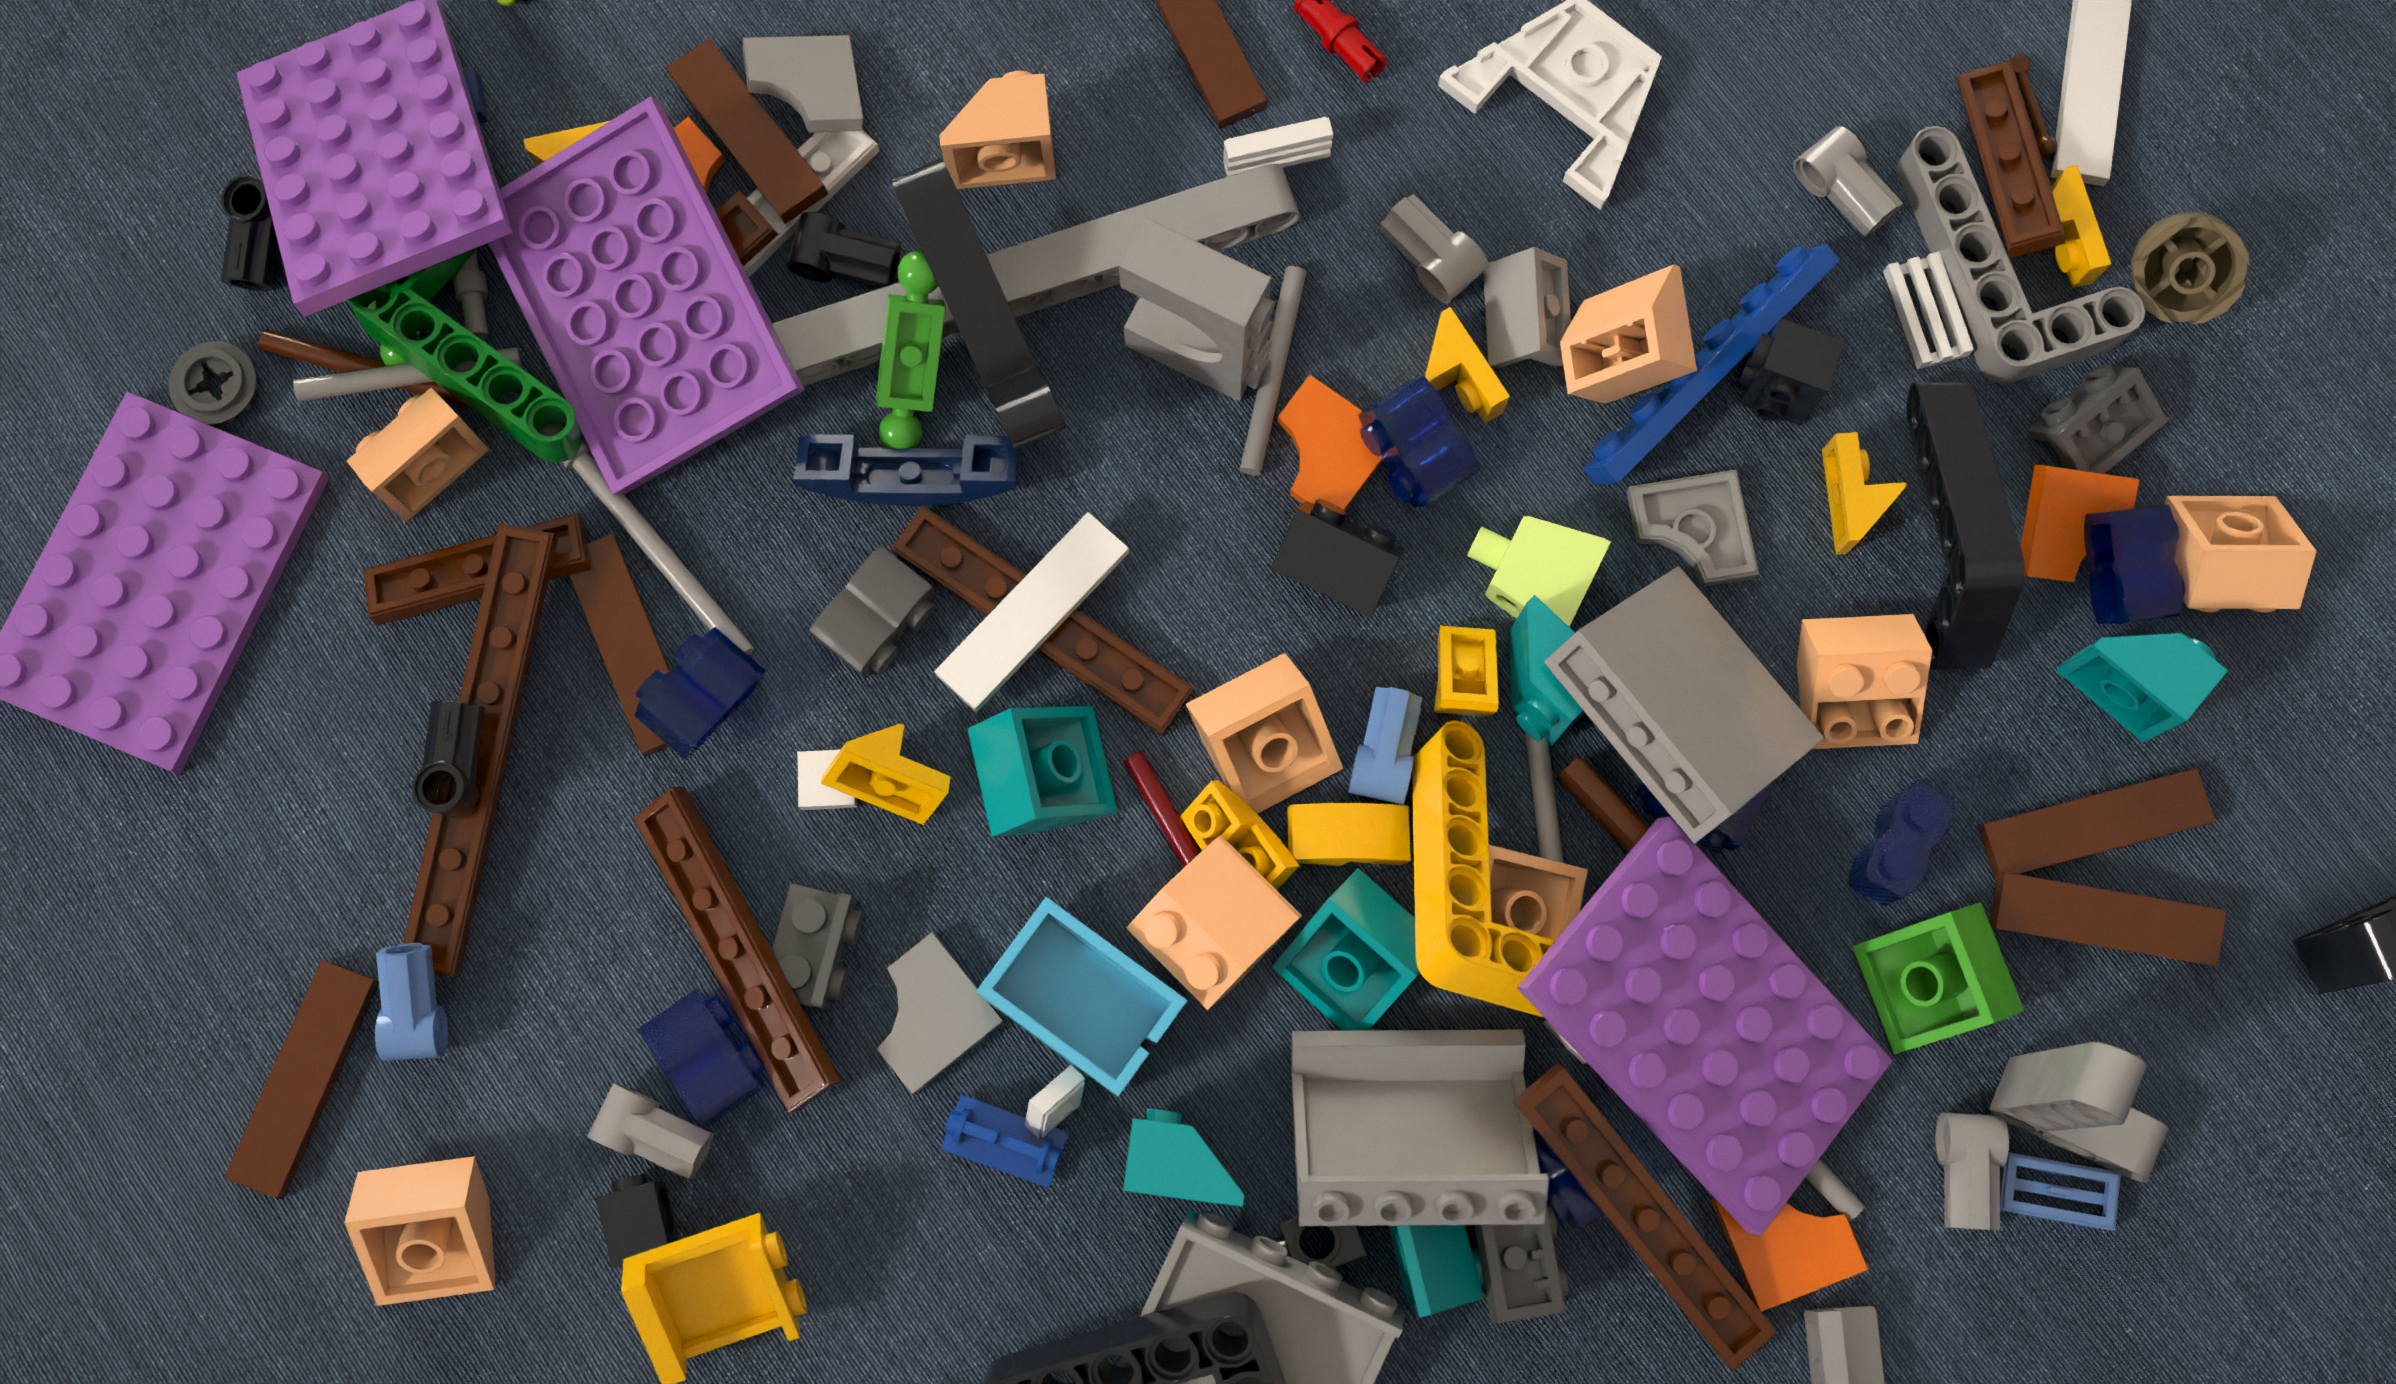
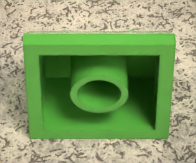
[1852,902,2024,1055]

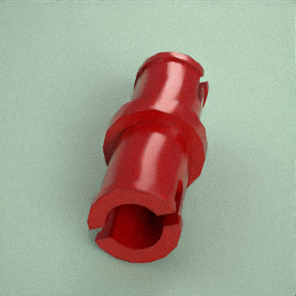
[1293,0,1388,83]

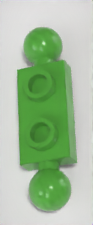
[876,250,946,449]

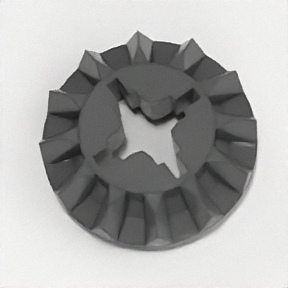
[168,341,260,426]

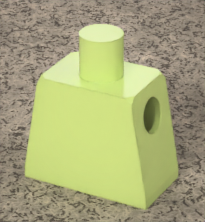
[1467,516,1611,627]

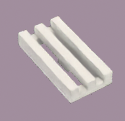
[1223,117,1333,177]
[1883,251,1974,370]

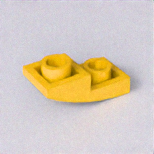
[1180,780,1300,890]
[1287,803,1411,867]

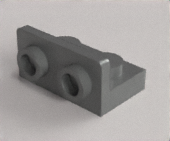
[2027,365,2168,474]
[772,883,864,1012]
[1474,1203,1568,1323]

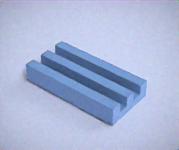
[2000,1152,2121,1231]

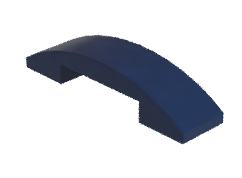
[794,434,1019,506]

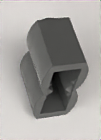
[809,545,936,679]

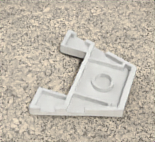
[1438,0,1662,210]

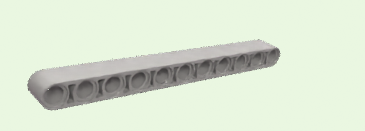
[772,164,1301,386]

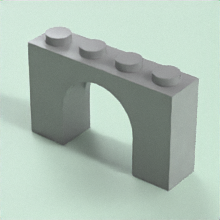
[1119,217,1276,402]

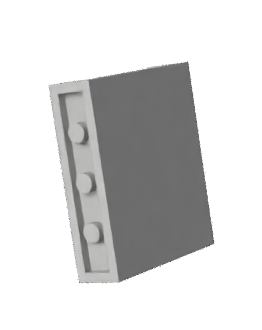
[1544,566,1824,844]
[1291,1029,1549,1226]
[1117,1209,1405,1384]

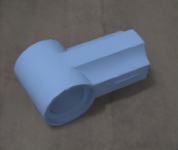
[1348,687,1423,805]
[375,943,448,1061]

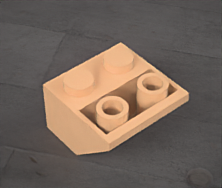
[1560,265,1697,404]
[1797,614,1932,749]

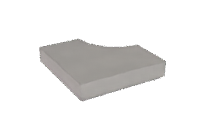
[742,35,863,133]
[1626,469,1759,587]
[877,932,1004,1095]

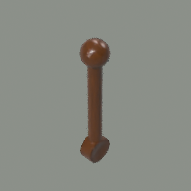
[2010,54,2057,157]

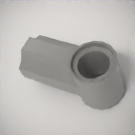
[1793,126,1903,237]
[1379,194,1489,304]
[587,1083,715,1179]
[1935,1112,2009,1231]

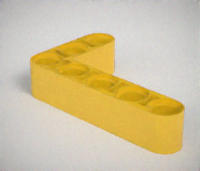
[1412,720,1555,1017]

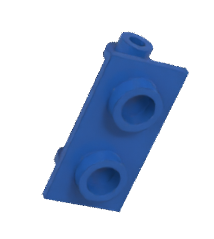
[941,1094,1069,1188]

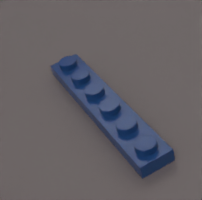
[1582,244,1840,485]

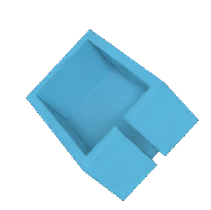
[976,897,1188,1097]

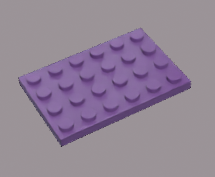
[236,0,513,317]
[489,96,805,495]
[0,391,330,775]
[1517,817,1893,1235]

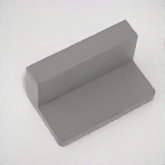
[1483,247,1571,368]
[1803,1306,1885,1384]

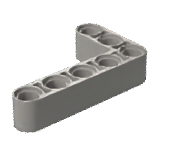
[1897,126,2145,384]
[1988,1042,2169,1183]

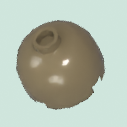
[2131,211,2249,324]

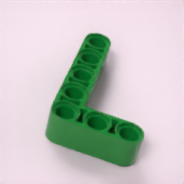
[348,247,582,463]

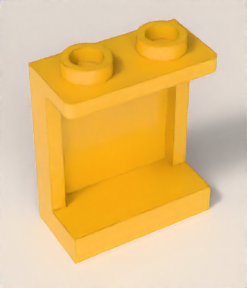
[621,1213,807,1384]

